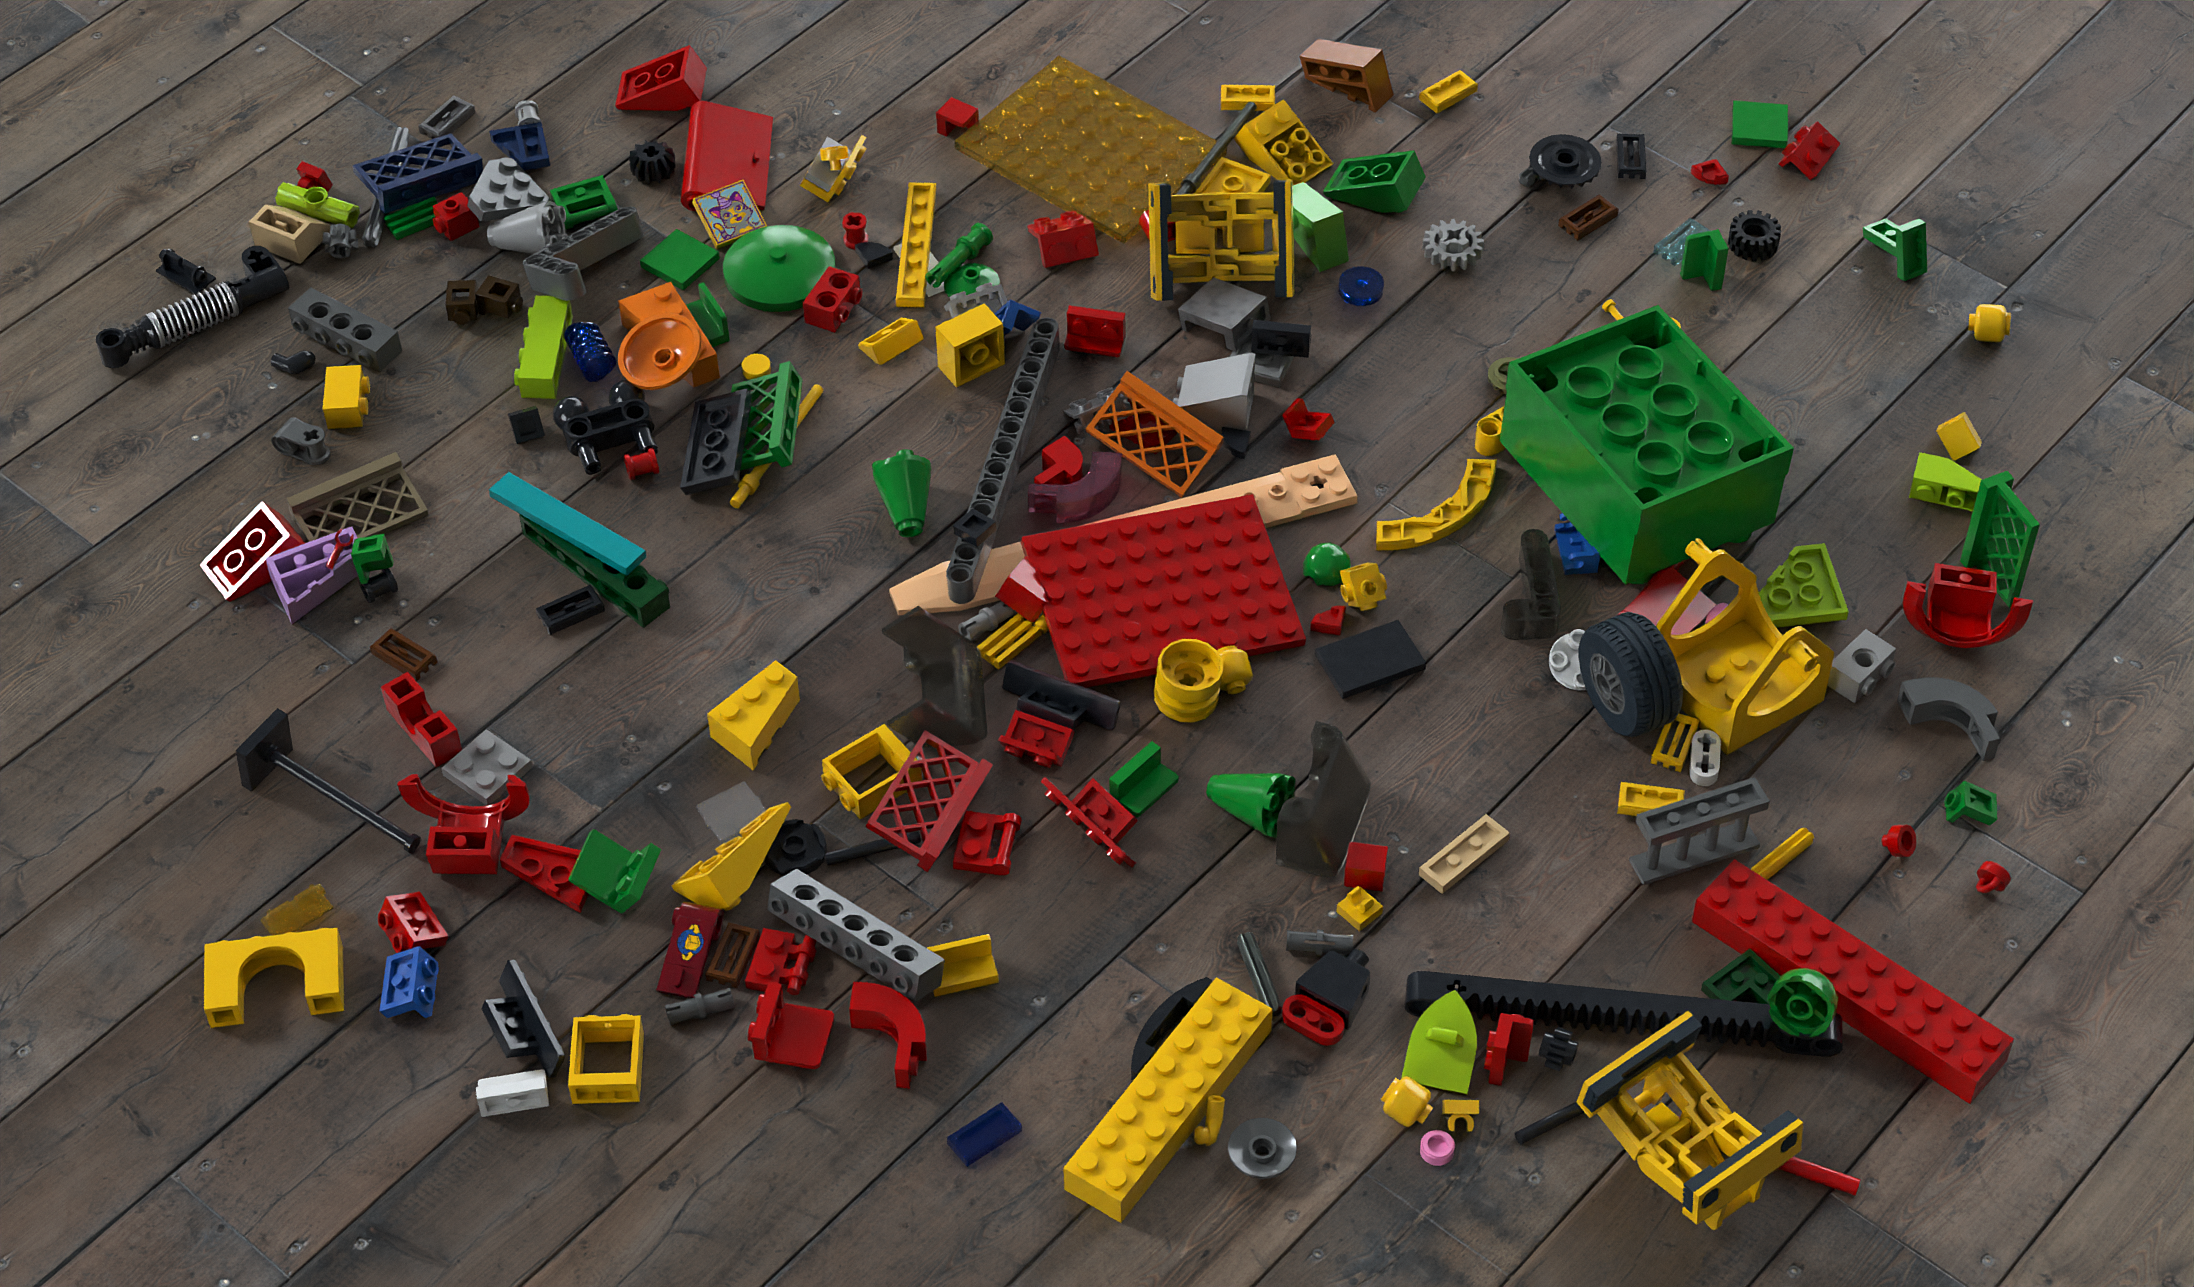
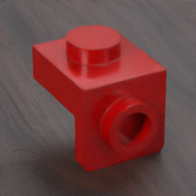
[1283,398,1335,441]

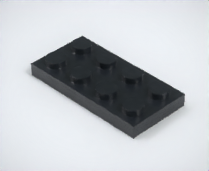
[680,389,752,495]

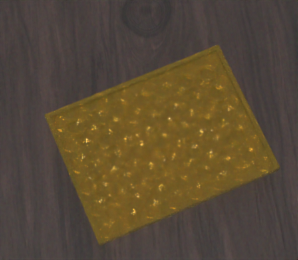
[955,56,1227,244]

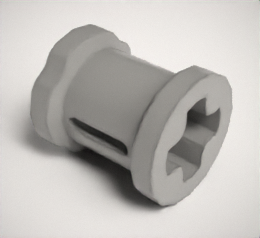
[515,100,542,126]

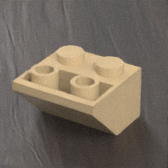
[249,204,331,264]

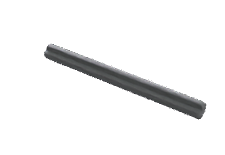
[362,127,410,247]

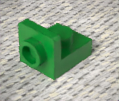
[1944,781,1998,826]

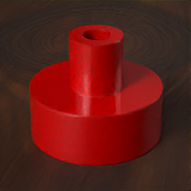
[1882,825,1916,857]

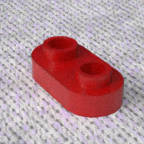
[1282,995,1344,1046]

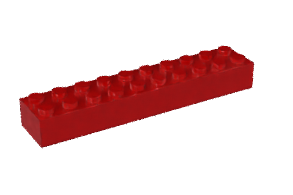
[1692,859,2014,1104]

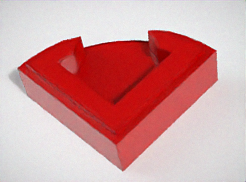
[1691,159,1729,185]
[1310,605,1347,636]

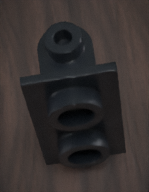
[156,249,216,295]

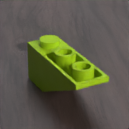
[1909,452,1982,511]

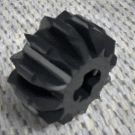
[629,139,676,185]

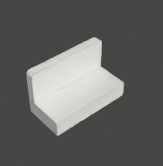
[476,1069,549,1117]

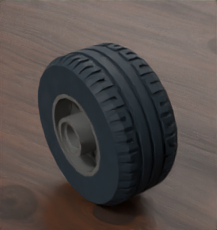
[1578,612,1683,737]

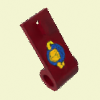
[656,901,724,999]

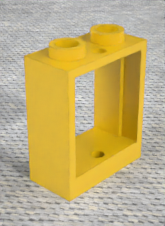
[821,724,922,819]
[568,1014,644,1104]

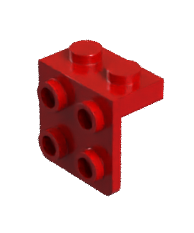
[1027,211,1099,268]
[748,982,835,1069]

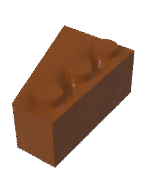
[1300,39,1394,113]

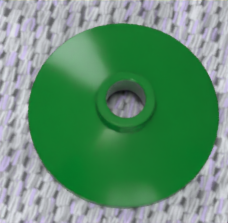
[944,263,1000,297]

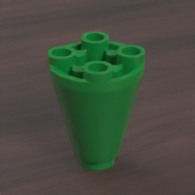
[872,449,932,537]
[1206,773,1298,838]

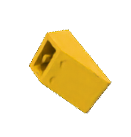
[1233,99,1334,185]

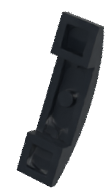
[1131,977,1212,1083]

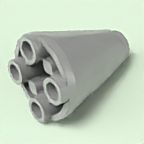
[487,201,568,254]

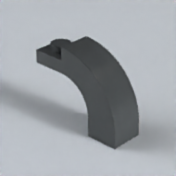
[1897,677,2001,761]

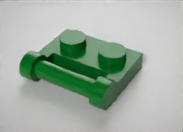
[550,175,618,230]

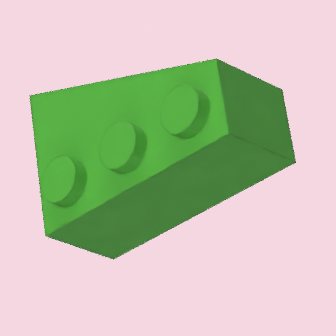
[1293,182,1349,272]

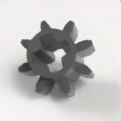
[323,224,358,258]

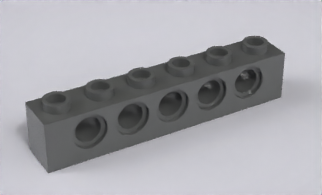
[767,869,945,1002]

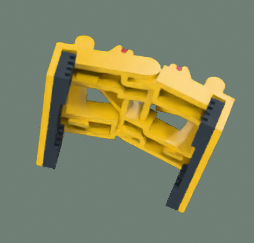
[1148,179,1294,301]
[1577,1010,1803,1230]

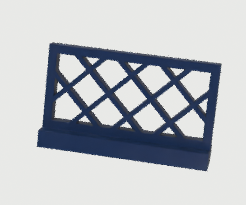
[353,133,483,214]

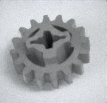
[1422,219,1484,271]

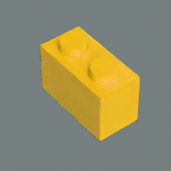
[323,365,370,429]

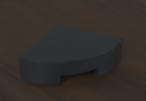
[855,242,893,269]
[1221,427,1251,459]

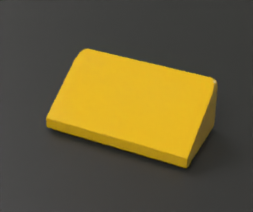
[858,317,923,365]

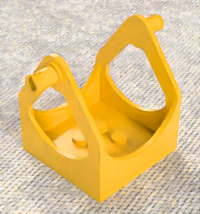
[1656,538,1834,755]

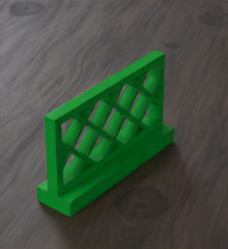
[731,361,803,471]
[1960,471,2040,608]

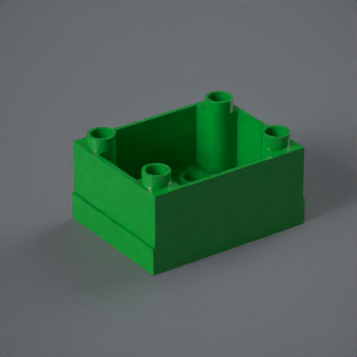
[1500,305,1794,585]

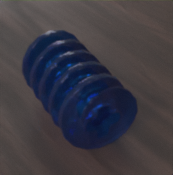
[564,322,616,382]

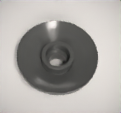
[1228,1118,1297,1179]

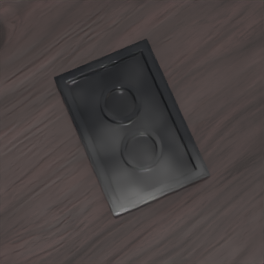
[1315,620,1426,699]

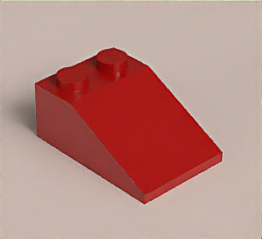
[615,45,707,111]
[199,501,305,602]

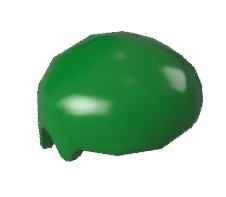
[1303,542,1351,586]

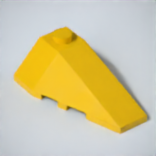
[671,802,791,911]

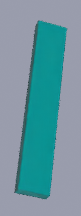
[489,472,646,575]

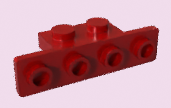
[1040,777,1138,868]

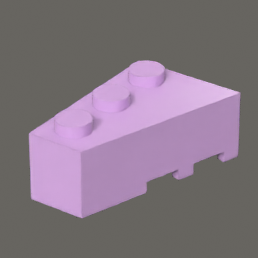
[266,526,358,624]

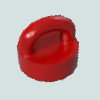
[1976,861,2011,893]

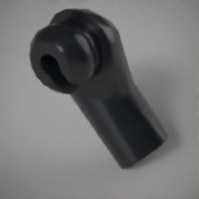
[271,350,316,374]

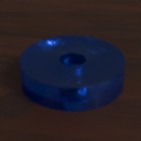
[1338,266,1384,306]

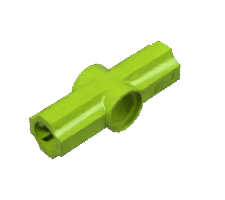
[275,182,360,229]

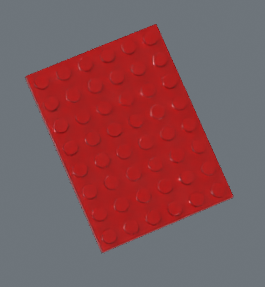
[1021,494,1306,688]

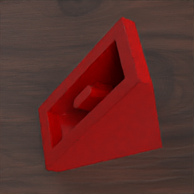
[995,556,1049,622]

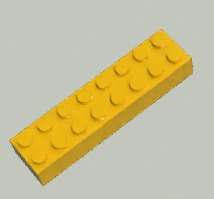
[1063,977,1272,1223]

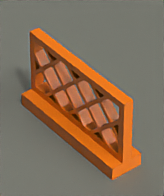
[1085,371,1224,498]

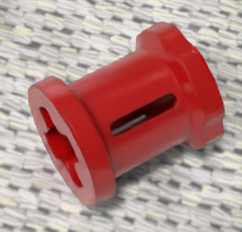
[842,212,868,250]
[624,448,659,480]

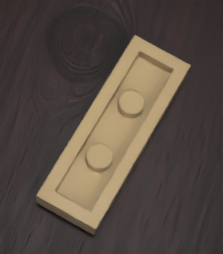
[1419,814,1510,894]

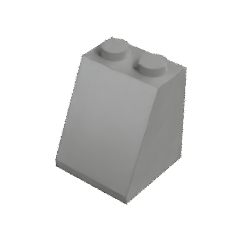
[1173,353,1256,433]

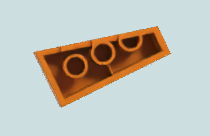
[618,282,720,388]

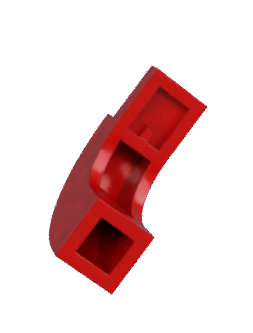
[849,982,927,1088]

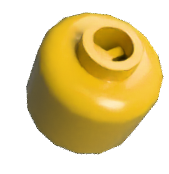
[1968,304,2011,342]
[1217,646,1253,694]
[1381,1076,1433,1127]

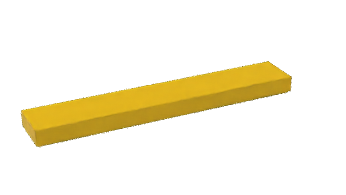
[896,182,937,307]

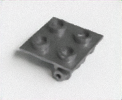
[1064,387,1132,434]

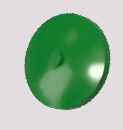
[723,225,836,312]

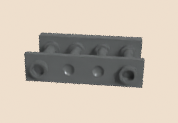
[1629,777,1770,885]

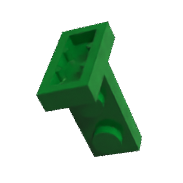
[1863,218,1927,281]

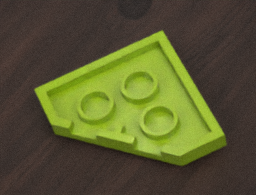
[1759,543,1849,628]

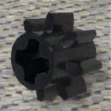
[1539,1027,1579,1072]

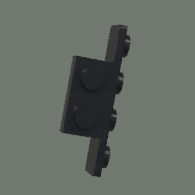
[1002,660,1121,730]
[481,959,565,1078]

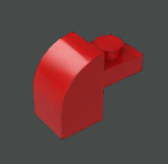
[1034,436,1083,504]

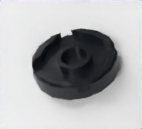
[764,819,827,876]

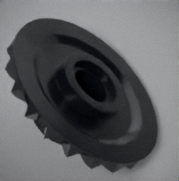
[1529,134,1602,189]

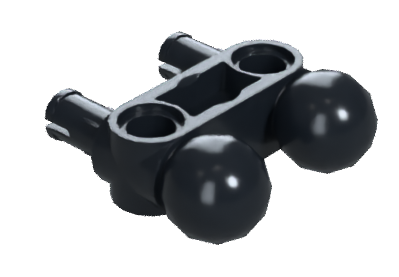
[553,380,658,475]

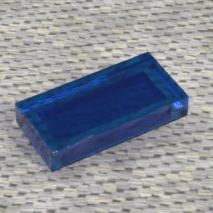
[947,1102,1022,1167]

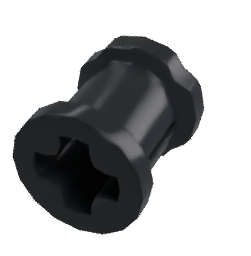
[358,568,398,603]

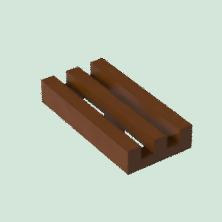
[1558,194,1619,241]
[370,628,438,682]
[705,922,760,988]

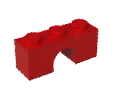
[381,672,462,768]

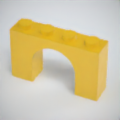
[204,928,344,1028]

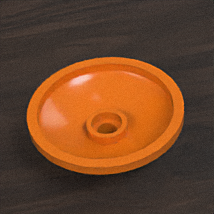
[618,313,702,390]

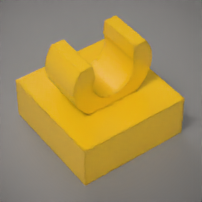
[1336,886,1383,932]
[1442,1100,1479,1132]

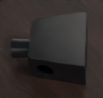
[1295,949,1370,1030]

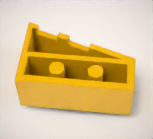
[707,660,800,771]

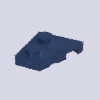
[489,122,550,171]

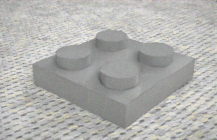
[441,729,533,805]

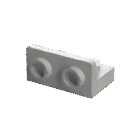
[944,283,1008,318]

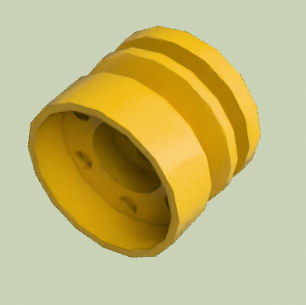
[1154,639,1223,722]

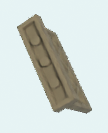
[286,452,429,542]

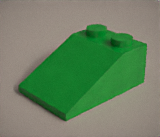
[1323,150,1426,213]

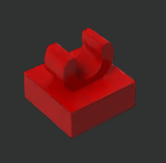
[296,161,333,192]

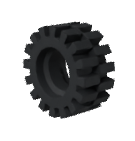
[1728,210,1781,261]

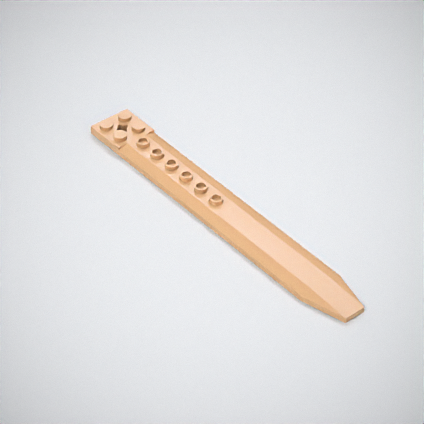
[889,454,1357,615]

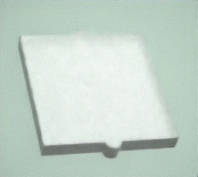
[696,781,766,844]

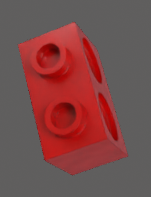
[803,266,863,333]

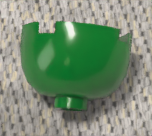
[1767,968,1838,1037]

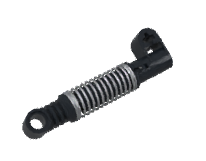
[96,246,289,368]

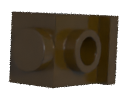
[475,275,523,319]
[445,280,478,325]

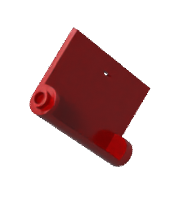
[681,101,773,211]

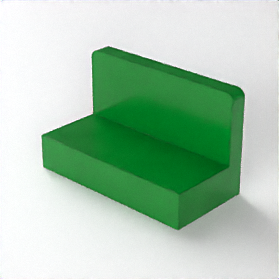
[1680,229,1729,291]
[686,282,730,347]
[1109,741,1179,817]

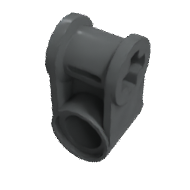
[271,417,331,465]

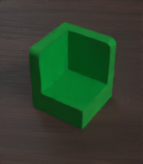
[351,534,394,584]

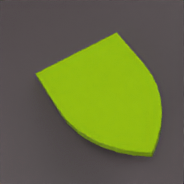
[1401,990,1477,1095]

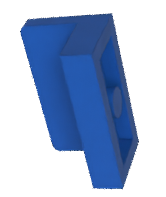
[995,299,1041,336]

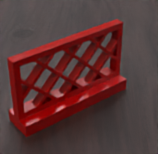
[865,730,993,872]

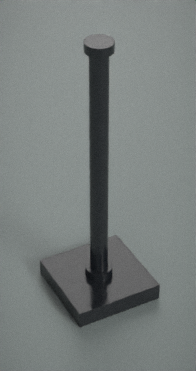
[236,708,421,853]

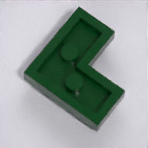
[1701,949,1780,1004]

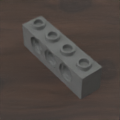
[288,287,402,372]

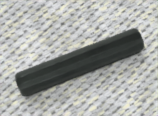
[1237,932,1282,1017]

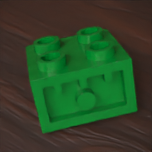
[568,829,661,914]

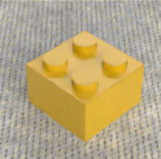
[935,303,1005,388]

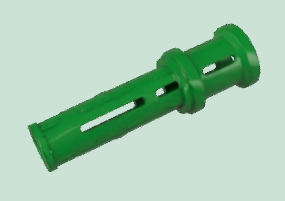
[925,223,993,288]

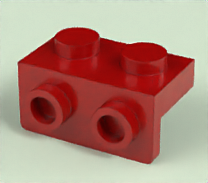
[1778,121,1841,180]
[998,710,1075,768]
[1484,1013,1534,1086]

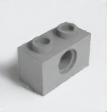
[1827,629,1896,703]

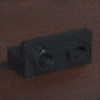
[1251,320,1312,358]

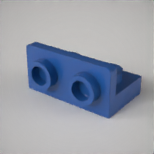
[379,946,439,1018]

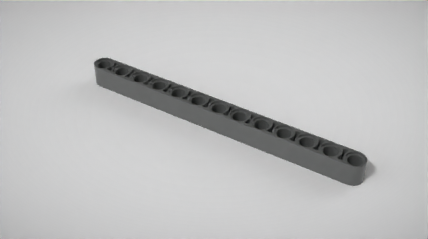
[946,317,1060,604]

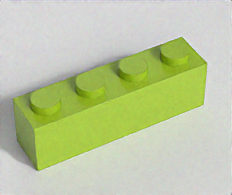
[514,295,573,399]

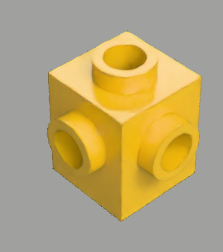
[1340,562,1387,611]

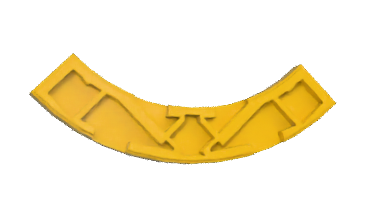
[1376,459,1497,550]

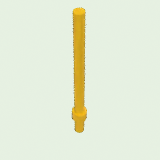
[730,384,824,509]

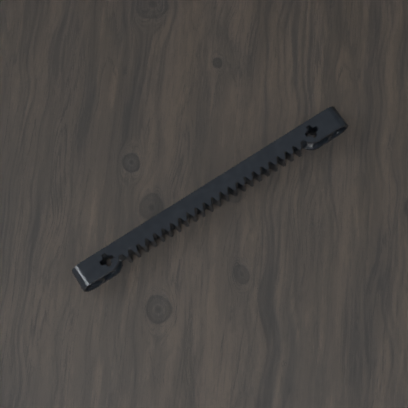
[1405,971,1843,1057]

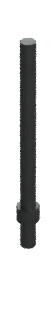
[1175,102,1257,195]

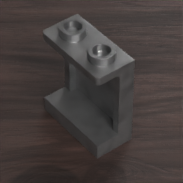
[1178,277,1271,352]

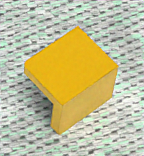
[1936,412,1982,460]

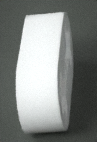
[1689,730,1721,786]

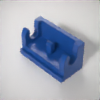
[1554,513,1600,575]

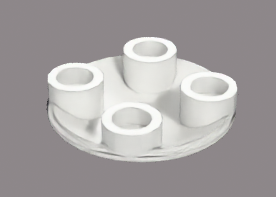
[1549,629,1586,690]

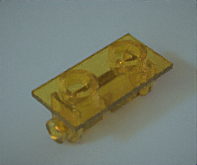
[260,883,334,936]

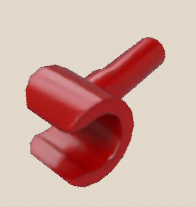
[326,528,354,570]

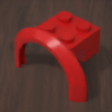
[1903,563,2033,648]
[397,774,530,874]

